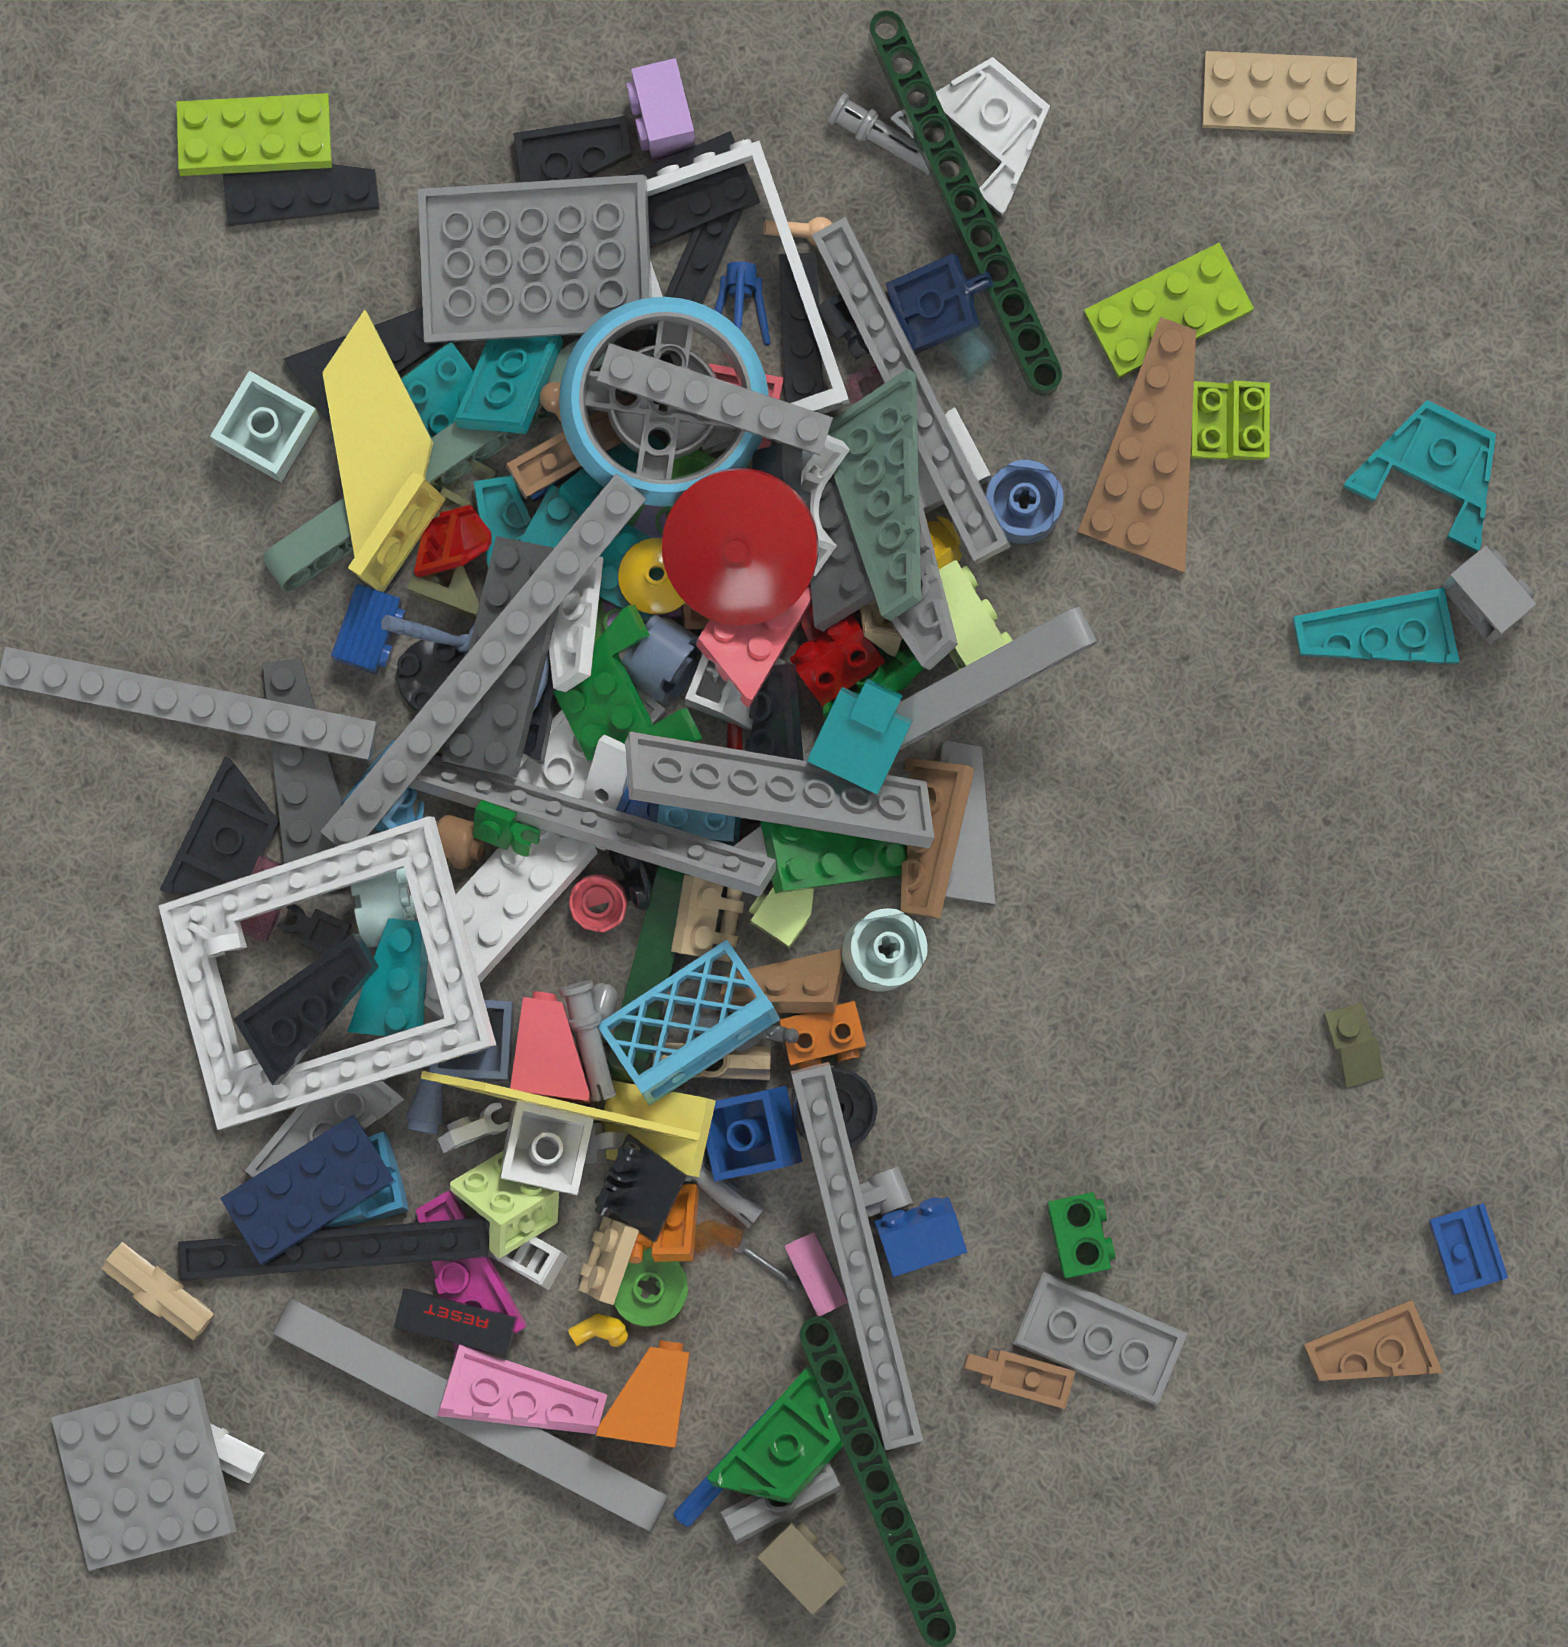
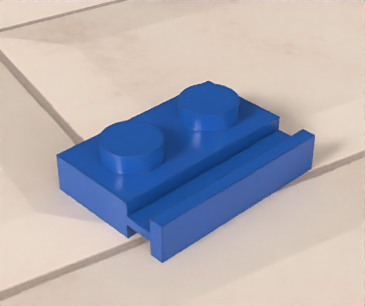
[1428,1203,1508,1295]

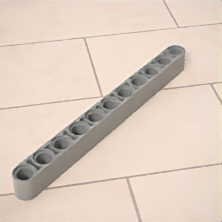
[272,1298,669,1531]

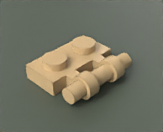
[671,875,744,962]
[578,1216,639,1305]

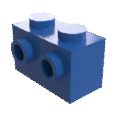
[874,1197,967,1277]

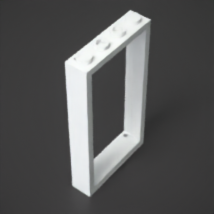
[647,139,850,455]

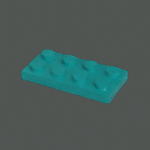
[520,484,664,623]

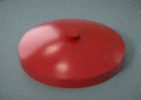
[662,468,819,625]

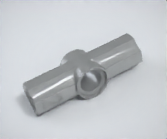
[721,1462,841,1544]

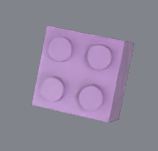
[626,58,695,161]

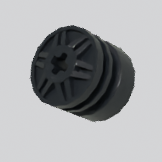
[790,1066,878,1148]

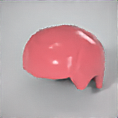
[569,874,628,933]

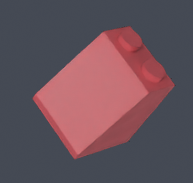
[510,991,592,1105]

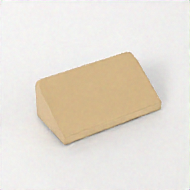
[860,599,902,657]

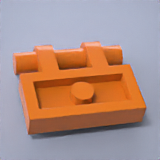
[628,1184,699,1264]

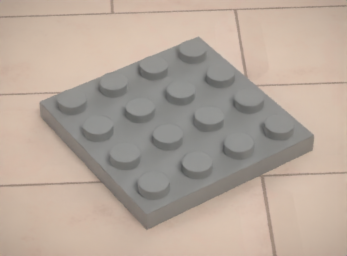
[51,1378,237,1571]

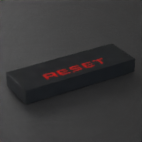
[394,1288,518,1356]

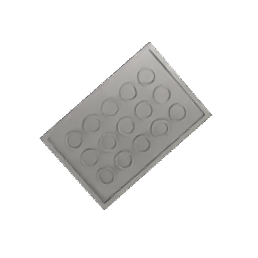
[418,175,653,344]

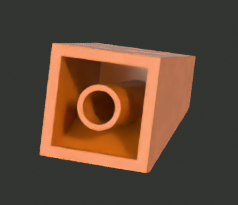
[596,1340,691,1448]

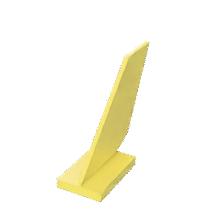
[322,310,446,592]
[421,1071,716,1178]

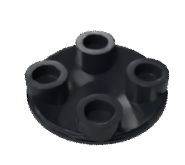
[396,640,464,711]
[608,850,651,910]

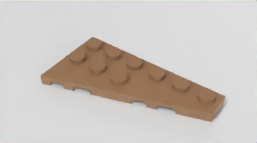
[1078,317,1196,573]

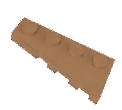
[900,758,975,919]

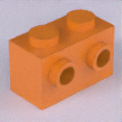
[779,1001,866,1069]

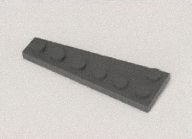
[262,658,343,864]

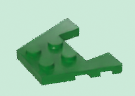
[554,605,703,761]

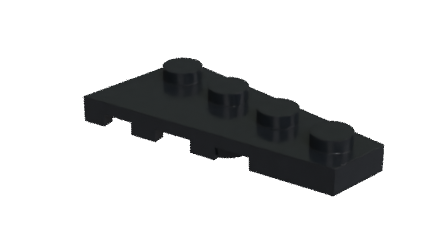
[741,663,804,825]

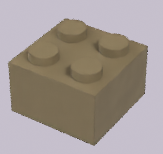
[757,1521,847,1615]

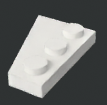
[549,556,603,692]

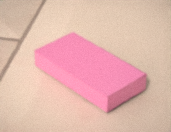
[785,1232,848,1317]

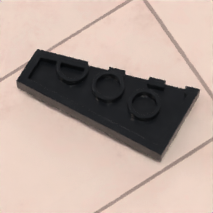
[223,164,380,226]
[284,307,444,422]
[233,934,379,1086]

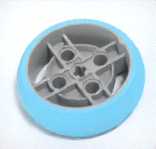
[559,297,769,507]

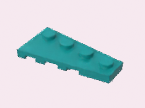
[1292,588,1460,665]

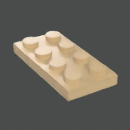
[1202,51,1357,134]

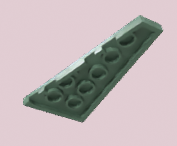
[827,368,921,621]

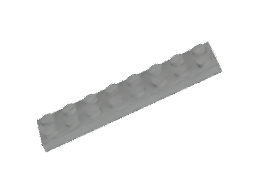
[625,732,934,848]

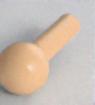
[763,217,833,246]

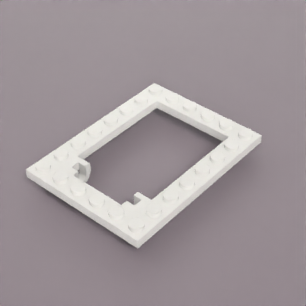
[158,817,496,1130]

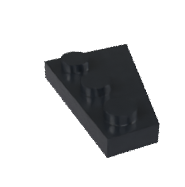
[513,116,632,182]

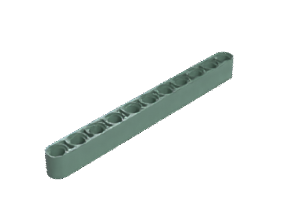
[262,337,621,592]

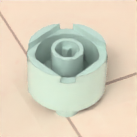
[351,868,417,948]
[842,908,927,992]

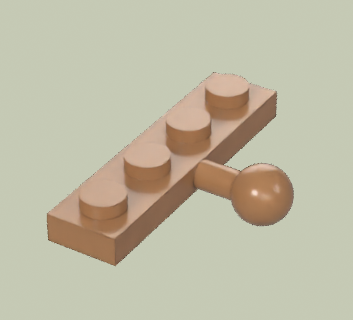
[506,382,637,499]

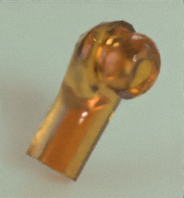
[694,1220,743,1252]

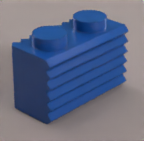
[331,584,406,675]

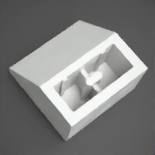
[685,655,785,731]

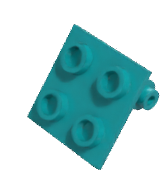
[401,341,474,438]

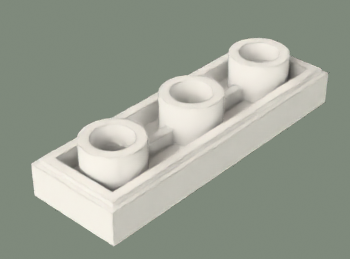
[581,735,628,851]

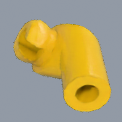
[568,1313,628,1347]

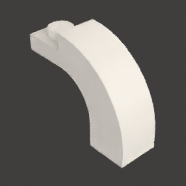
[801,435,850,576]

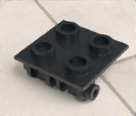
[594,1134,687,1242]

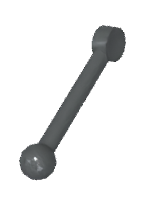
[731,1238,801,1291]

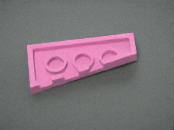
[437,1344,607,1434]

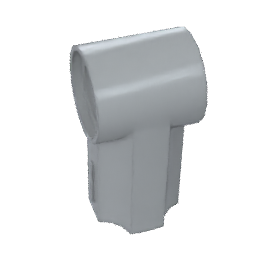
[860,1167,913,1218]

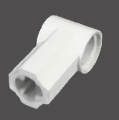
[210,1423,265,1483]

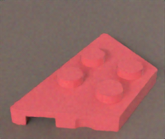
[696,586,812,708]

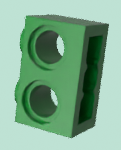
[1046,1192,1116,1279]

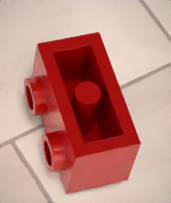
[789,614,885,707]

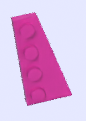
[416,1190,527,1354]

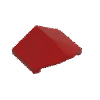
[414,505,492,578]

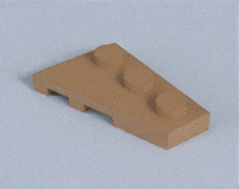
[718,948,845,1013]
[1302,1300,1443,1381]

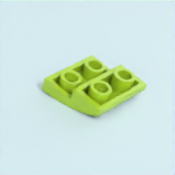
[1190,380,1270,460]

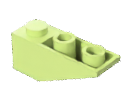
[749,878,814,949]

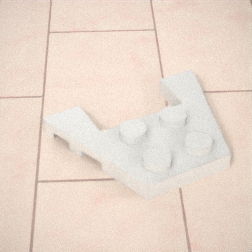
[891,57,1050,217]

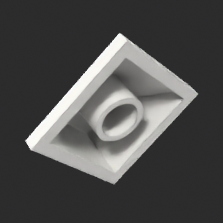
[500,1101,594,1196]

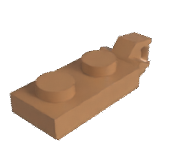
[963,1349,1076,1409]

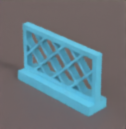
[598,940,780,1106]

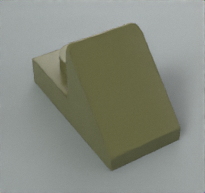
[407,566,479,619]
[1324,1002,1384,1088]

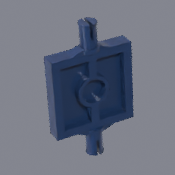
[885,253,993,355]

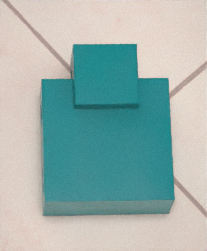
[807,679,913,795]

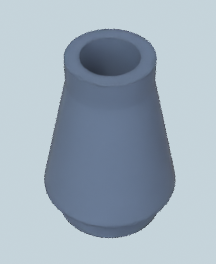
[405,1078,443,1135]

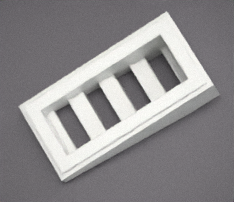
[489,1228,568,1290]

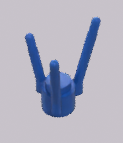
[714,261,771,346]

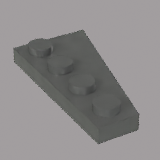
[811,474,876,632]

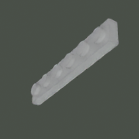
[597,343,833,456]

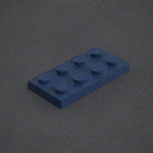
[220,1114,396,1266]

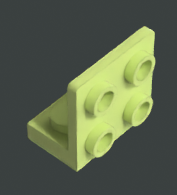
[450,1150,559,1259]

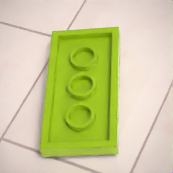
[176,93,332,176]
[1083,243,1254,379]

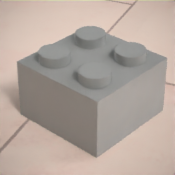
[1440,545,1536,645]

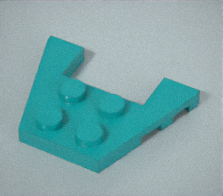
[1343,400,1496,553]

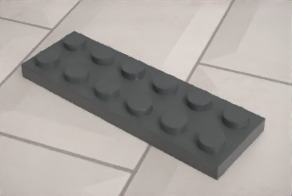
[441,536,559,779]

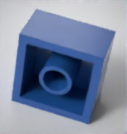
[706,1086,803,1182]

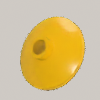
[618,538,685,615]

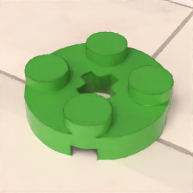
[614,1248,688,1327]

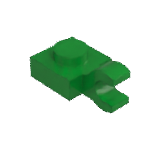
[472,799,541,857]

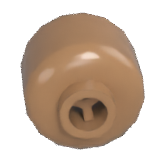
[436,815,486,870]

